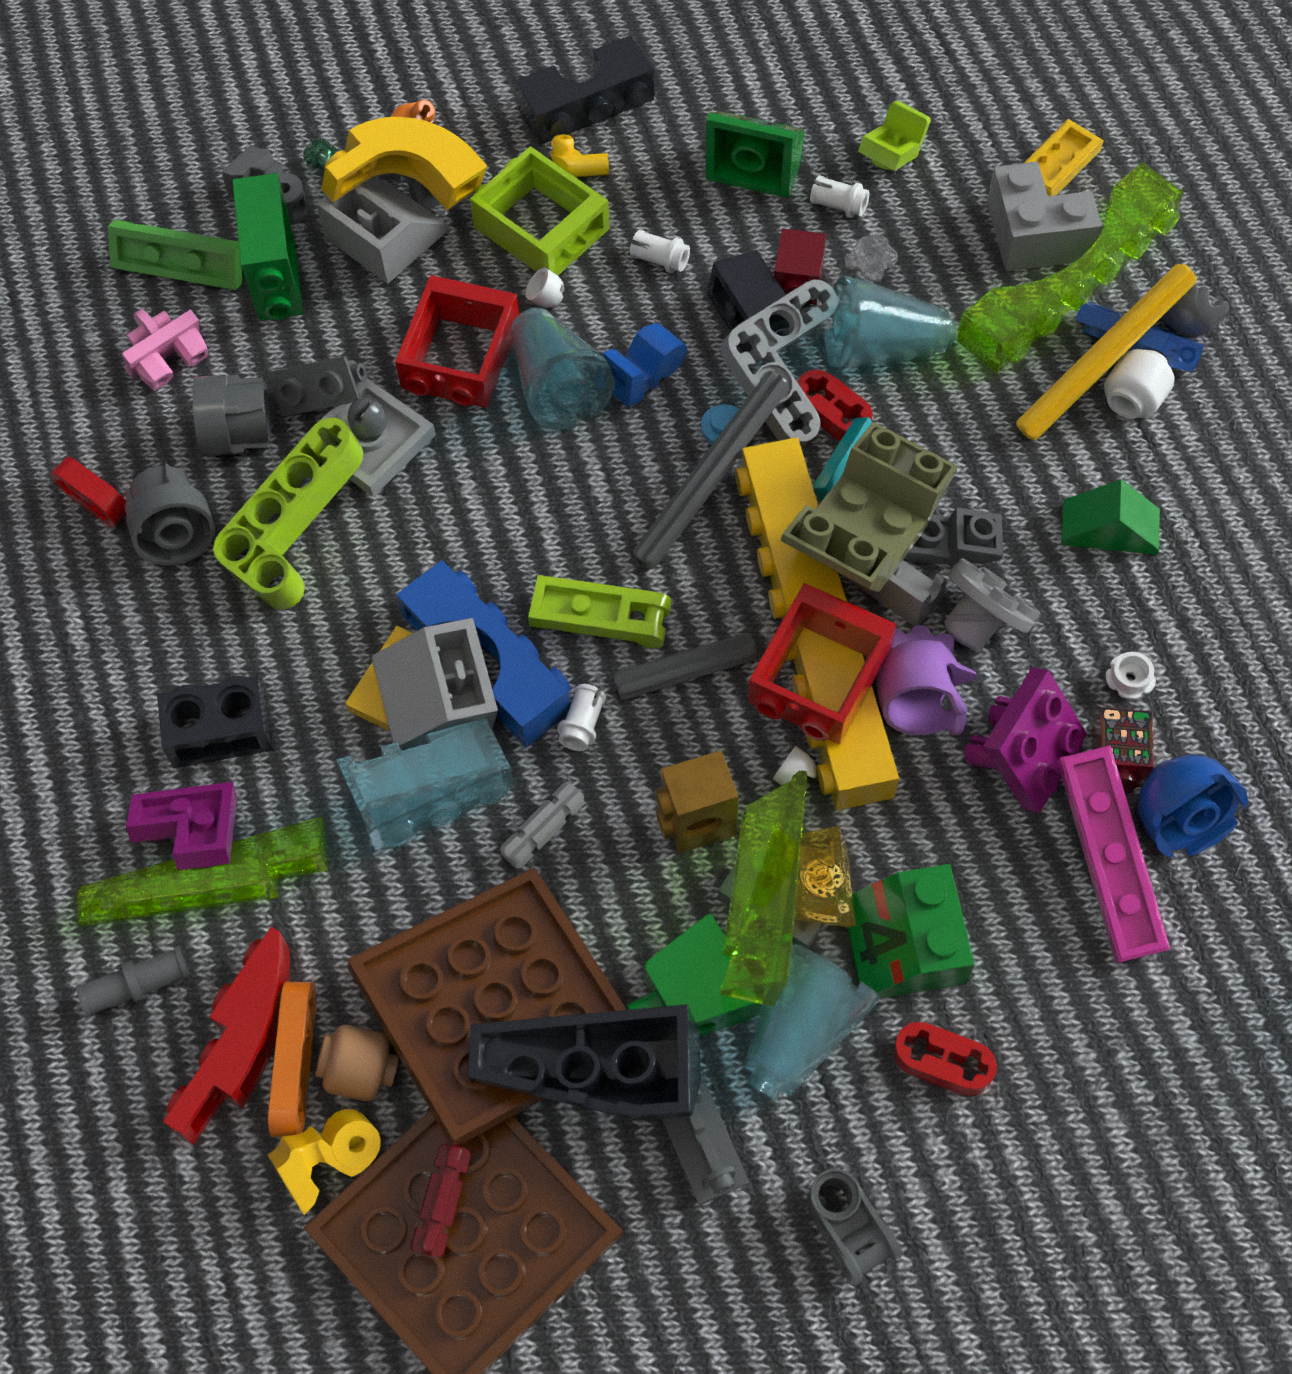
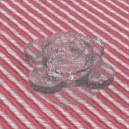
[845,235,898,282]

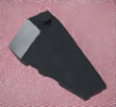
[468,1004,701,1120]

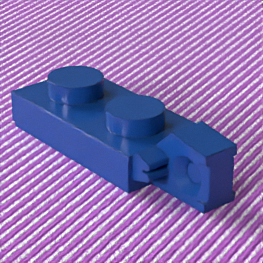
[1075,302,1204,372]

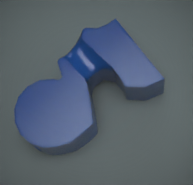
[600,323,688,408]

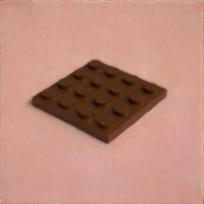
[348,868,627,1146]
[304,1110,623,1374]

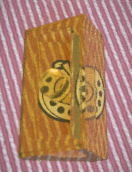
[789,826,856,927]

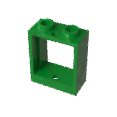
[232,173,304,321]

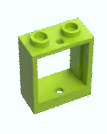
[470,146,610,275]

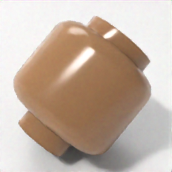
[315,1024,399,1101]

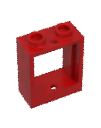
[395,275,520,408]
[748,583,897,745]

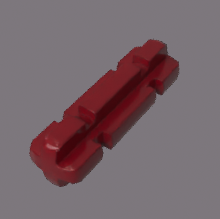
[411,1144,471,1259]

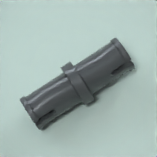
[76,946,190,1017]

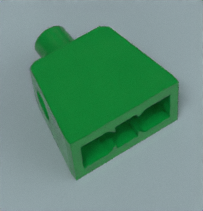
[626,913,763,1037]

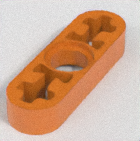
[268,981,317,1138]

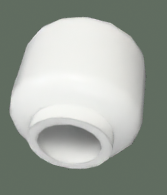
[1104,349,1174,419]

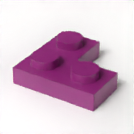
[126,782,237,870]

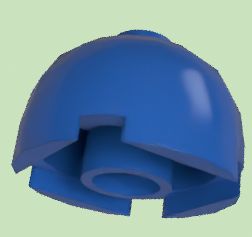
[1137,754,1248,857]

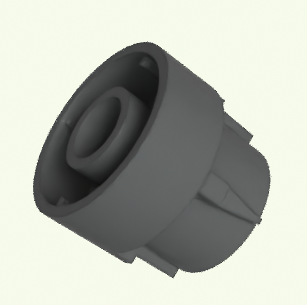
[192,375,271,457]
[125,463,215,565]

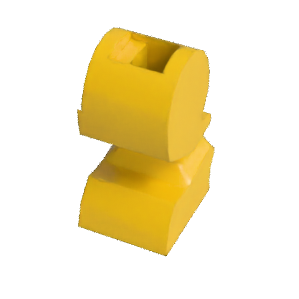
[268,1109,381,1215]

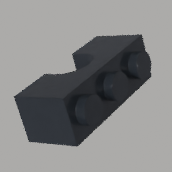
[516,35,654,145]

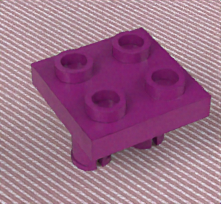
[964,667,1087,813]

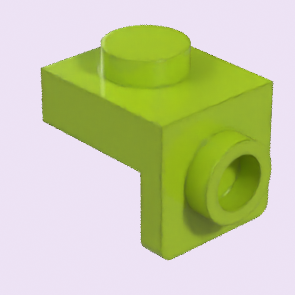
[858,101,931,171]

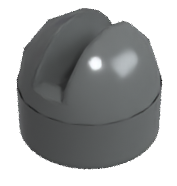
[347,397,387,439]

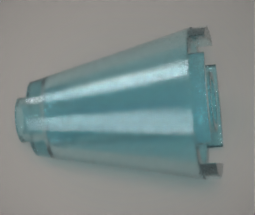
[824,276,956,369]
[511,308,615,430]
[743,940,880,1100]

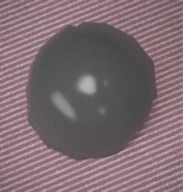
[1161,286,1229,338]

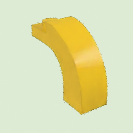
[321,117,487,211]

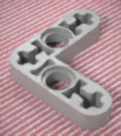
[721,280,838,447]

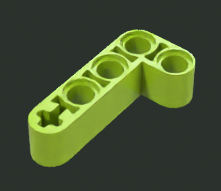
[213,417,364,610]

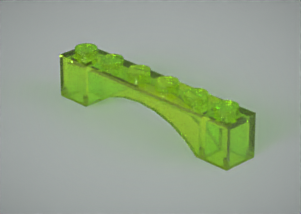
[957,162,1184,373]

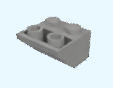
[316,179,449,284]
[372,618,498,751]

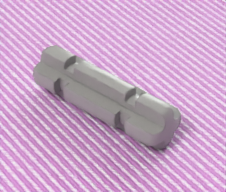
[500,782,585,869]

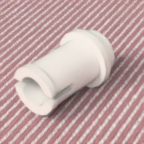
[810,175,869,218]
[630,230,690,273]
[557,684,606,751]

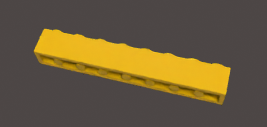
[735,437,899,811]

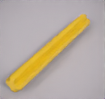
[1016,264,1197,440]

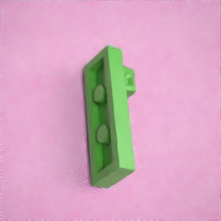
[108,220,242,290]

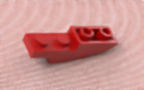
[163,927,290,1146]

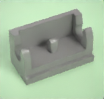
[841,560,947,626]

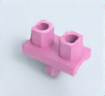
[122,309,208,391]

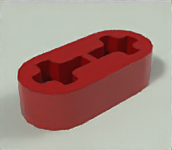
[797,369,873,441]
[49,456,127,528]
[893,1022,997,1096]

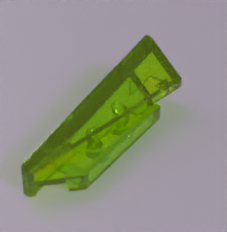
[720,770,807,1006]
[77,817,329,926]

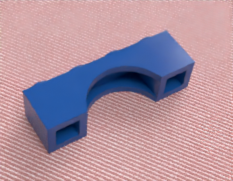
[396,560,571,748]

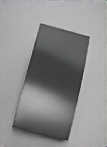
[903,507,1003,564]

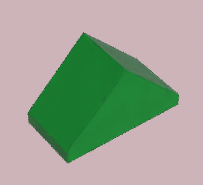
[1061,479,1160,555]

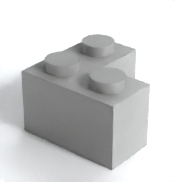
[987,162,1102,271]

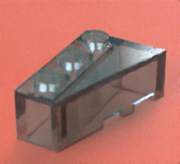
[336,718,515,851]

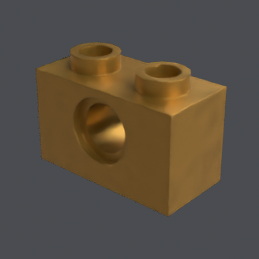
[655,750,739,854]

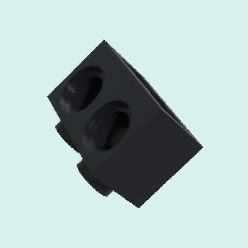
[157,676,273,768]

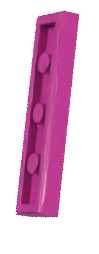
[1057,745,1171,963]

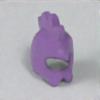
[867,625,978,735]

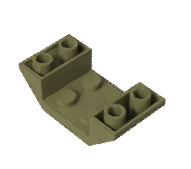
[780,422,958,592]

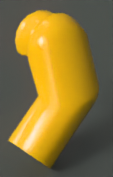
[550,135,609,177]

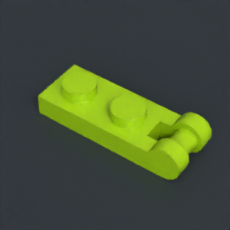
[528,575,672,649]

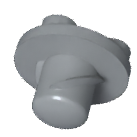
[945,558,1040,650]

